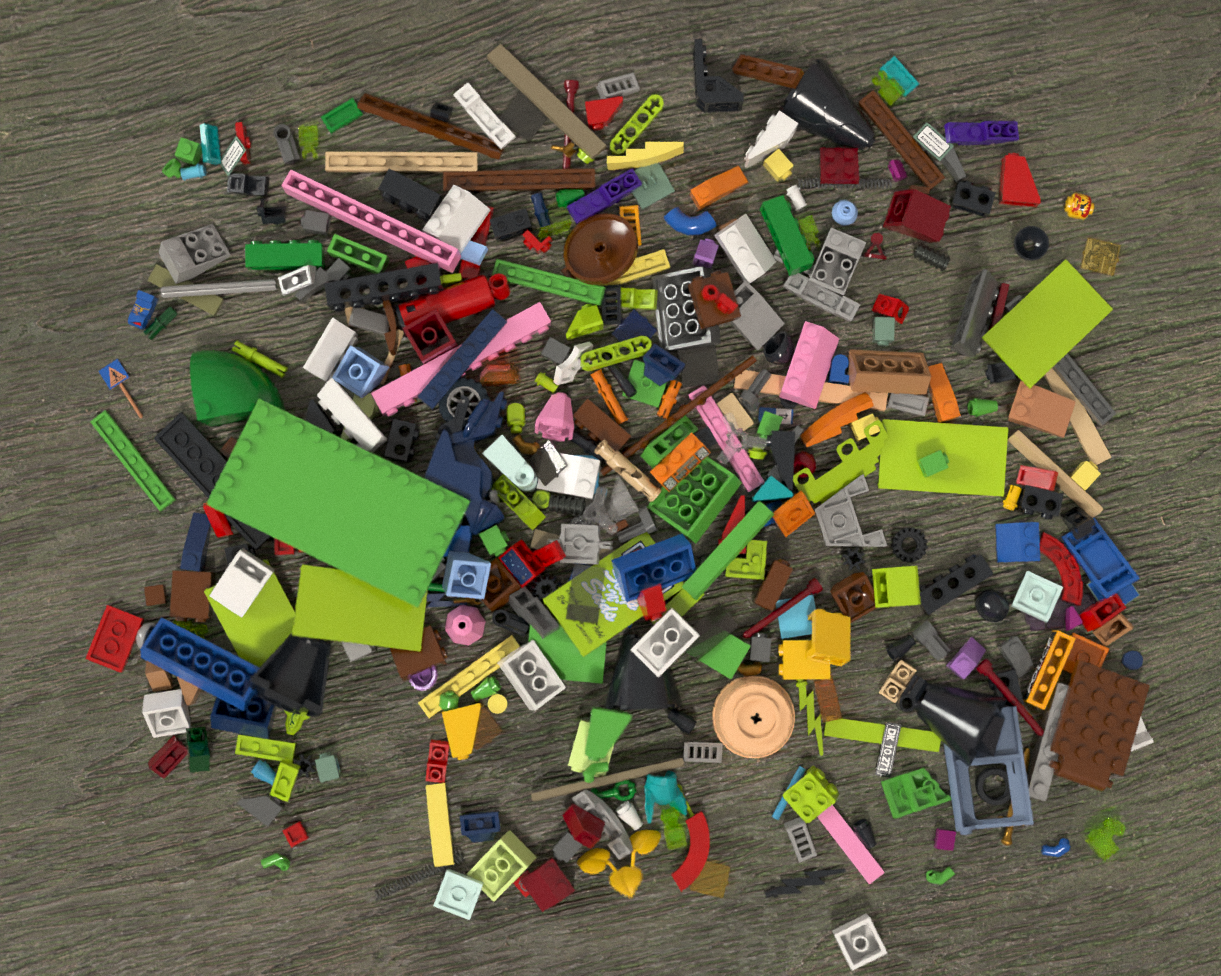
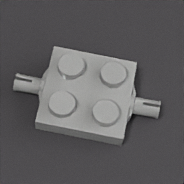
[547,524,613,564]

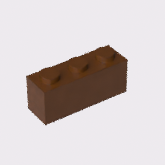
[573,398,631,451]

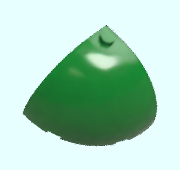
[190,350,286,427]

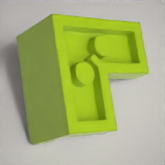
[724,540,767,580]

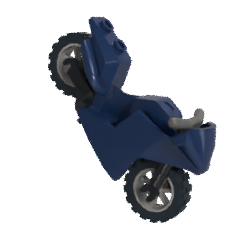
[425,378,507,535]

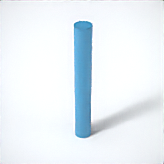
[771,766,806,820]

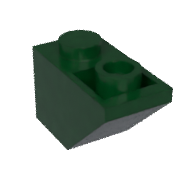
[186,726,210,773]

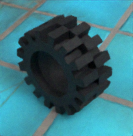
[891,527,928,562]

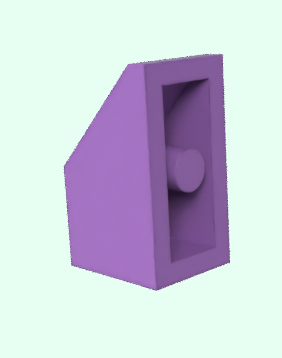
[693,239,719,268]
[946,637,986,679]

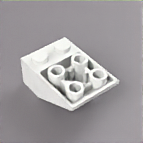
[744,111,798,168]
[210,548,275,618]

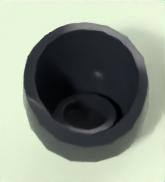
[763,331,795,365]
[976,589,1009,622]

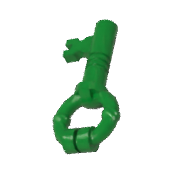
[591,780,637,801]

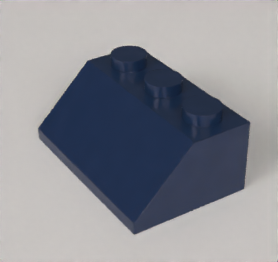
[210,691,276,739]

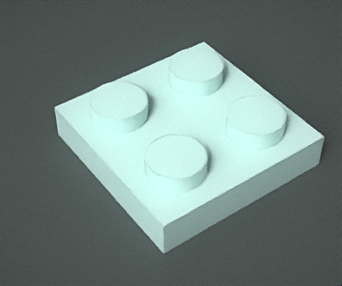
[1011,571,1063,623]
[434,869,484,920]

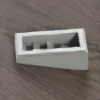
[597,72,640,99]
[683,741,723,763]
[784,817,817,863]

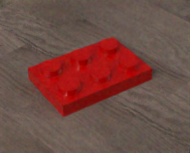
[85,605,144,673]

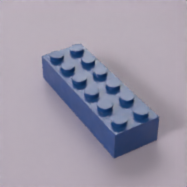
[141,617,259,711]

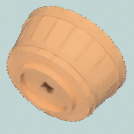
[712,675,795,758]

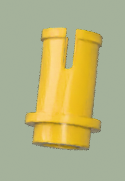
[1002,485,1022,511]

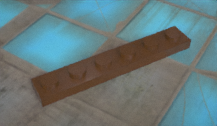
[858,90,945,190]

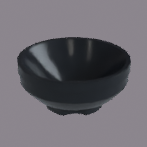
[1013,226,1049,261]

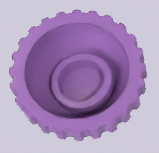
[409,666,438,691]

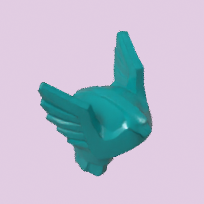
[644,770,688,823]

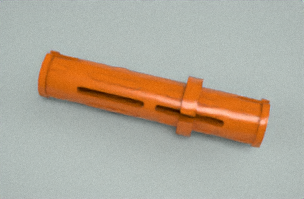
[591,369,628,425]

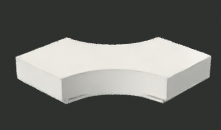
[553,342,593,385]

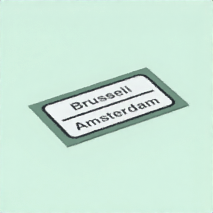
[913,122,953,161]
[220,136,246,176]

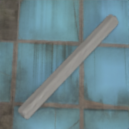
[161,279,276,298]

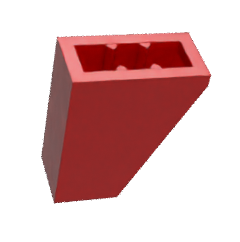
[998,153,1041,207]

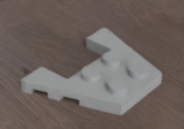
[814,475,887,547]

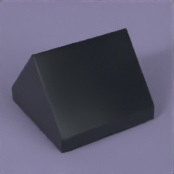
[430,102,454,123]

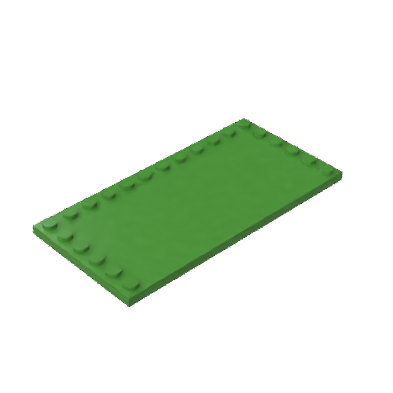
[207,399,471,607]

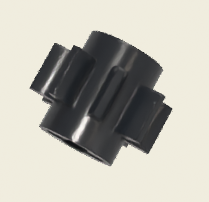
[841,547,865,571]
[294,754,317,778]

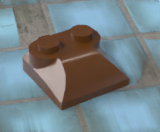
[481,558,521,611]
[830,572,876,623]

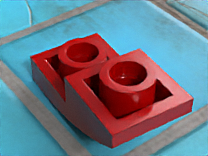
[426,739,450,783]

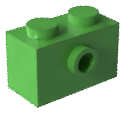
[479,525,510,556]

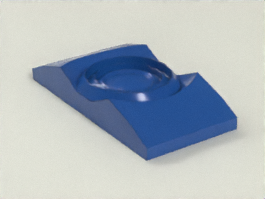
[1062,518,1140,599]

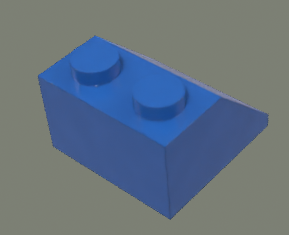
[995,522,1040,562]

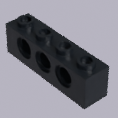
[919,554,993,615]

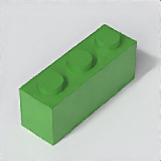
[327,234,390,274]

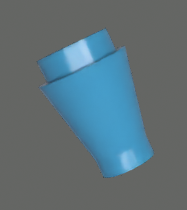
[251,760,277,786]

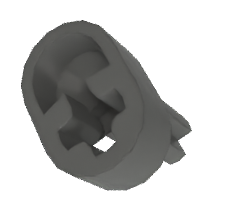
[739,369,772,412]
[617,506,657,543]

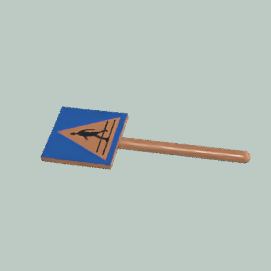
[99,359,143,418]

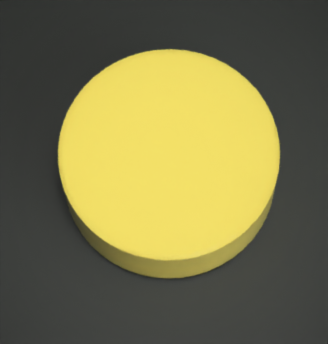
[488,694,507,714]

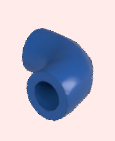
[664,207,717,235]

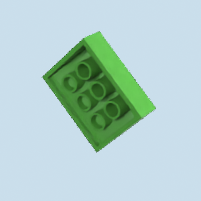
[647,456,742,544]
[529,621,607,684]

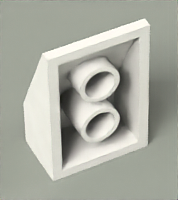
[537,451,601,500]
[631,607,699,677]

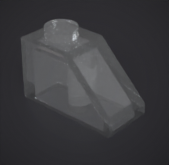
[607,477,638,523]

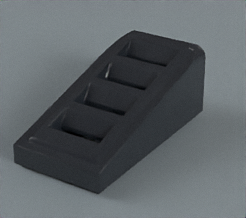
[602,284,623,325]

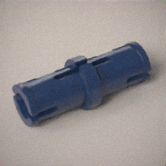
[530,193,553,233]

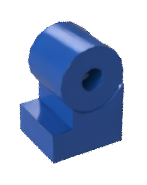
[828,354,849,385]

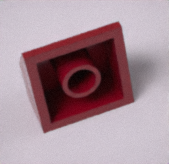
[520,857,575,912]

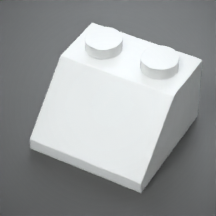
[142,689,191,738]

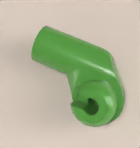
[583,762,609,783]
[261,853,290,871]
[926,867,955,885]

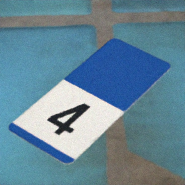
[758,407,793,424]

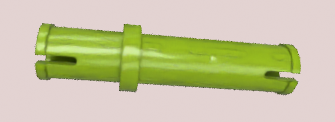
[232,340,288,378]

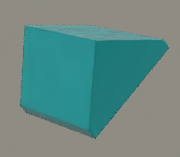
[751,476,793,503]

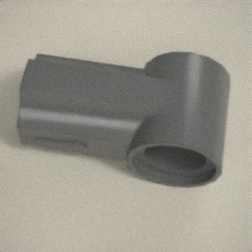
[273,124,301,165]
[912,621,950,661]

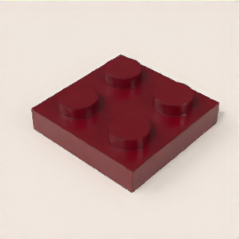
[819,147,859,184]

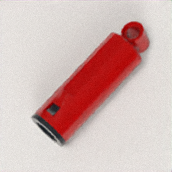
[395,273,510,338]

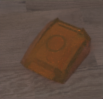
[480,361,521,387]

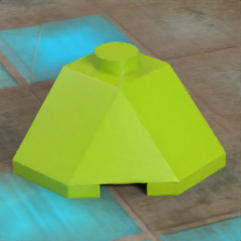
[566,304,604,341]

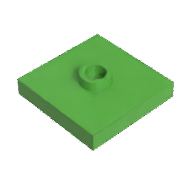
[622,360,667,408]

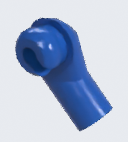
[1042,838,1071,857]

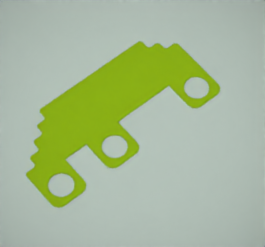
[793,420,889,504]

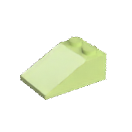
[467,830,537,902]

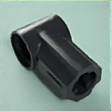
[492,609,529,636]
[896,674,929,712]

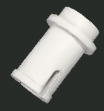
[787,185,807,210]

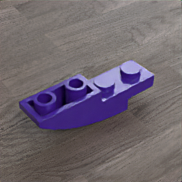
[944,121,1019,145]
[567,169,642,224]

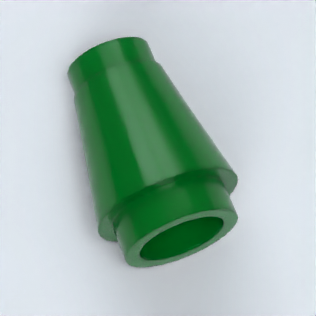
[555,189,585,209]

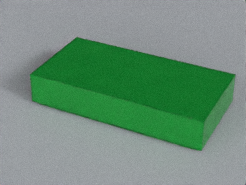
[321,98,363,134]

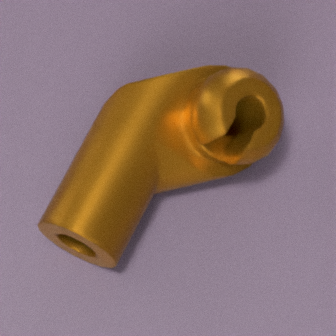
[512,434,540,455]
[737,662,762,677]

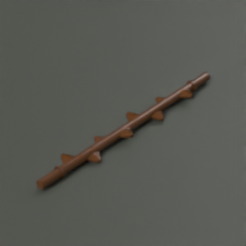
[600,355,757,476]

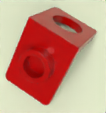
[872,294,909,324]

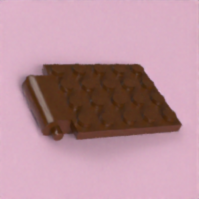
[1049,660,1150,791]

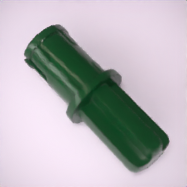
[143,307,178,340]

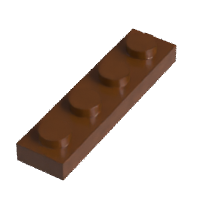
[732,54,804,89]

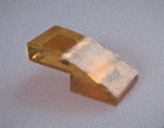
[814,678,842,723]

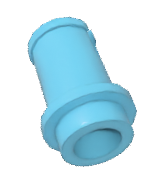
[181,163,206,180]

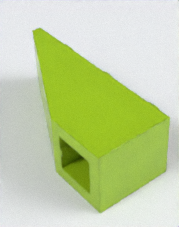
[492,474,546,530]

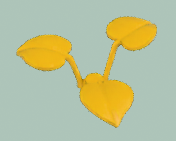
[577,830,661,898]

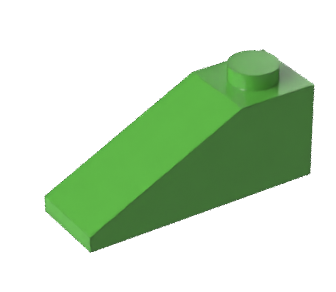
[641,415,698,469]

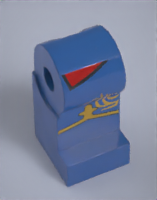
[128,290,159,330]

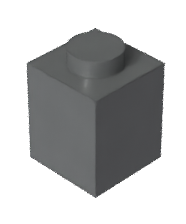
[301,210,331,236]
[541,337,571,365]
[749,633,772,662]
[552,830,582,863]

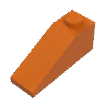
[690,166,748,211]
[928,363,961,423]

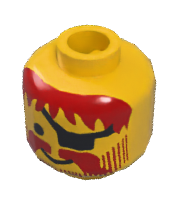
[1064,193,1094,220]

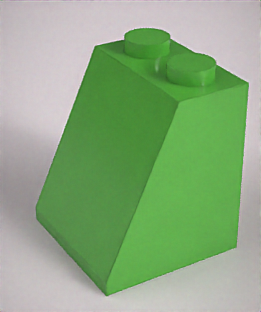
[584,706,632,761]

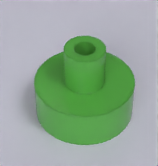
[162,158,181,178]

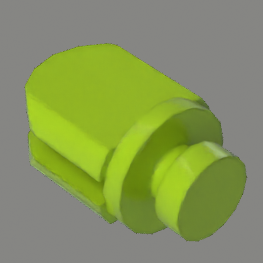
[506,403,525,433]

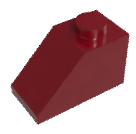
[562,803,605,849]

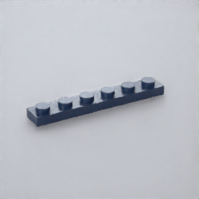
[418,309,507,410]

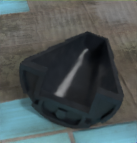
[776,58,876,151]

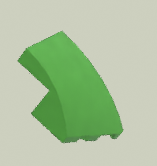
[684,626,751,679]
[881,768,951,819]

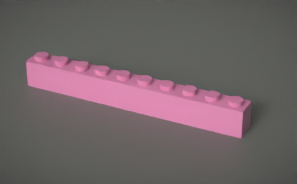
[282,170,461,273]
[371,302,551,416]

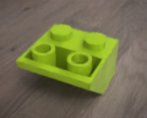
[872,566,921,608]

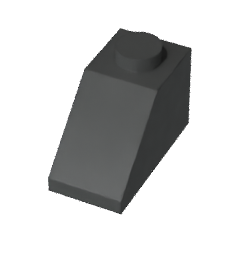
[997,636,1035,679]
[237,794,285,827]

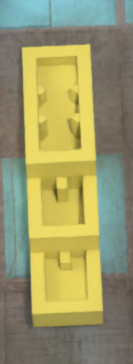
[607,142,684,170]
[426,783,454,867]

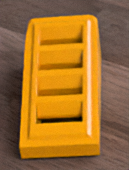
[619,205,642,246]

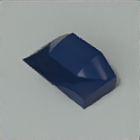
[643,344,686,386]
[460,811,501,843]

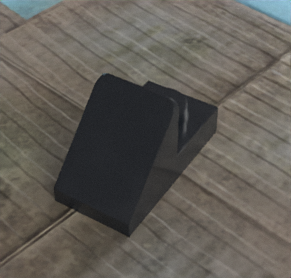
[1060,506,1096,539]

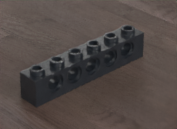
[324,263,444,312]

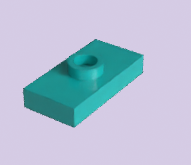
[880,56,920,98]
[200,123,221,165]

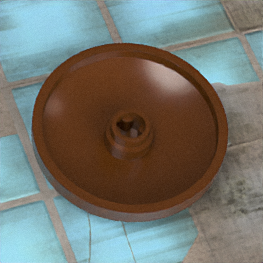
[563,214,638,285]

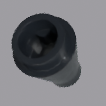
[886,635,916,661]
[667,708,697,734]
[852,818,877,849]

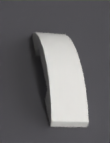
[453,83,516,149]

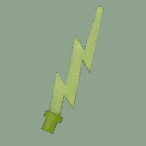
[796,679,823,756]

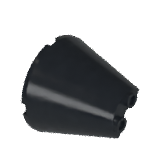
[249,633,331,717]
[605,634,682,710]
[915,683,1007,767]

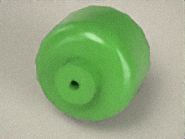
[439,691,459,711]

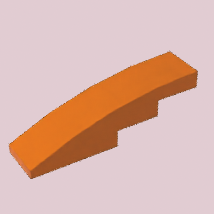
[800,392,874,447]

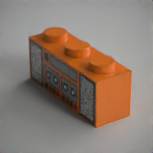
[650,433,711,492]

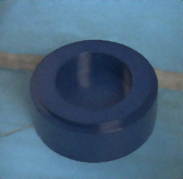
[1122,651,1143,670]

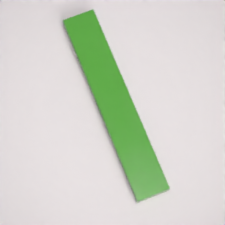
[492,259,606,306]
[90,410,176,512]
[682,501,774,601]

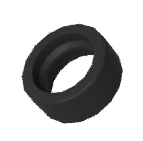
[975,767,1011,805]

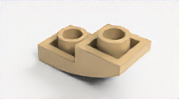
[879,659,917,703]

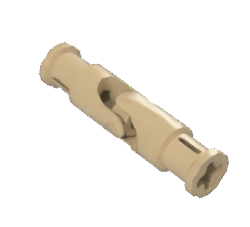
[594,440,661,502]

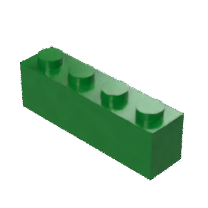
[760,195,814,277]
[245,240,325,270]

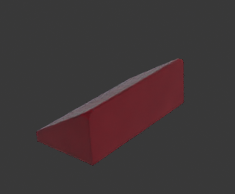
[148,735,187,779]

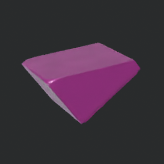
[888,160,907,182]
[1065,606,1083,631]
[934,828,956,851]

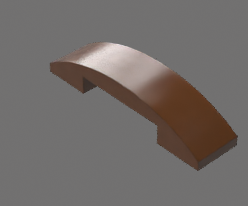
[381,289,399,356]

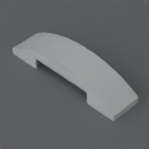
[783,273,860,322]
[571,789,633,859]

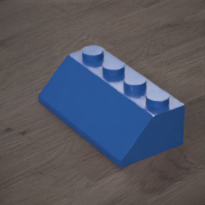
[611,534,696,602]

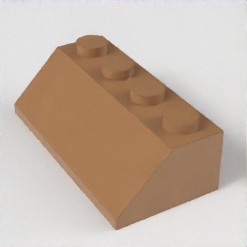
[848,349,932,395]

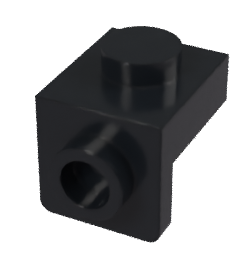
[257,198,287,225]
[986,362,1018,384]

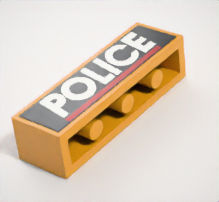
[1023,630,1076,710]

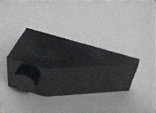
[766,430,795,491]

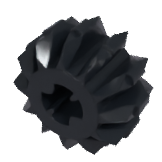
[530,573,562,606]

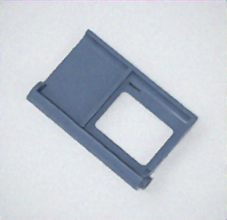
[943,706,1034,835]

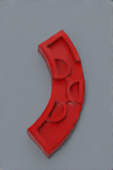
[1040,532,1083,606]
[671,811,710,891]

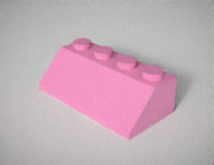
[779,321,839,409]

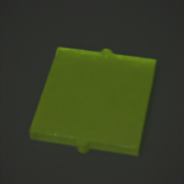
[538,219,572,239]

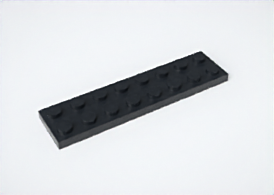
[154,412,272,550]

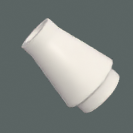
[616,801,643,830]

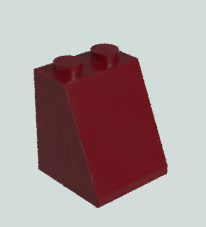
[883,189,951,243]
[403,309,458,364]

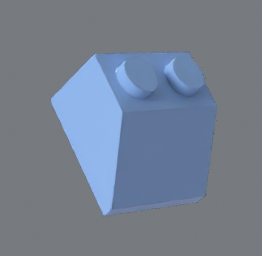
[332,345,389,398]
[442,551,491,599]

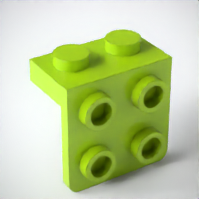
[783,765,839,823]

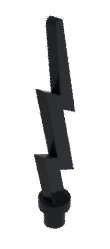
[764,868,846,898]

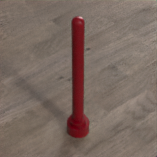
[563,80,579,169]
[743,577,823,639]
[976,658,1044,736]

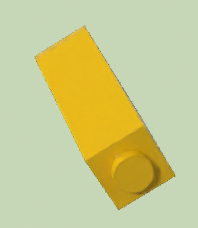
[442,703,482,760]

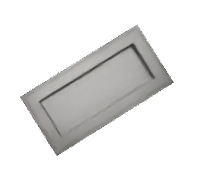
[887,393,929,417]

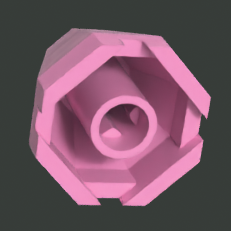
[535,392,574,442]
[445,605,486,646]

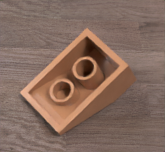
[1008,381,1076,438]

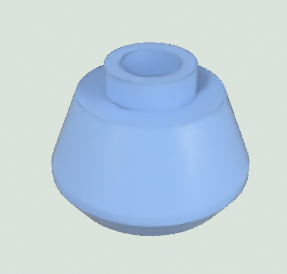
[832,200,858,226]

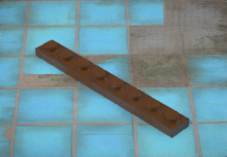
[357,93,506,160]
[443,168,595,192]

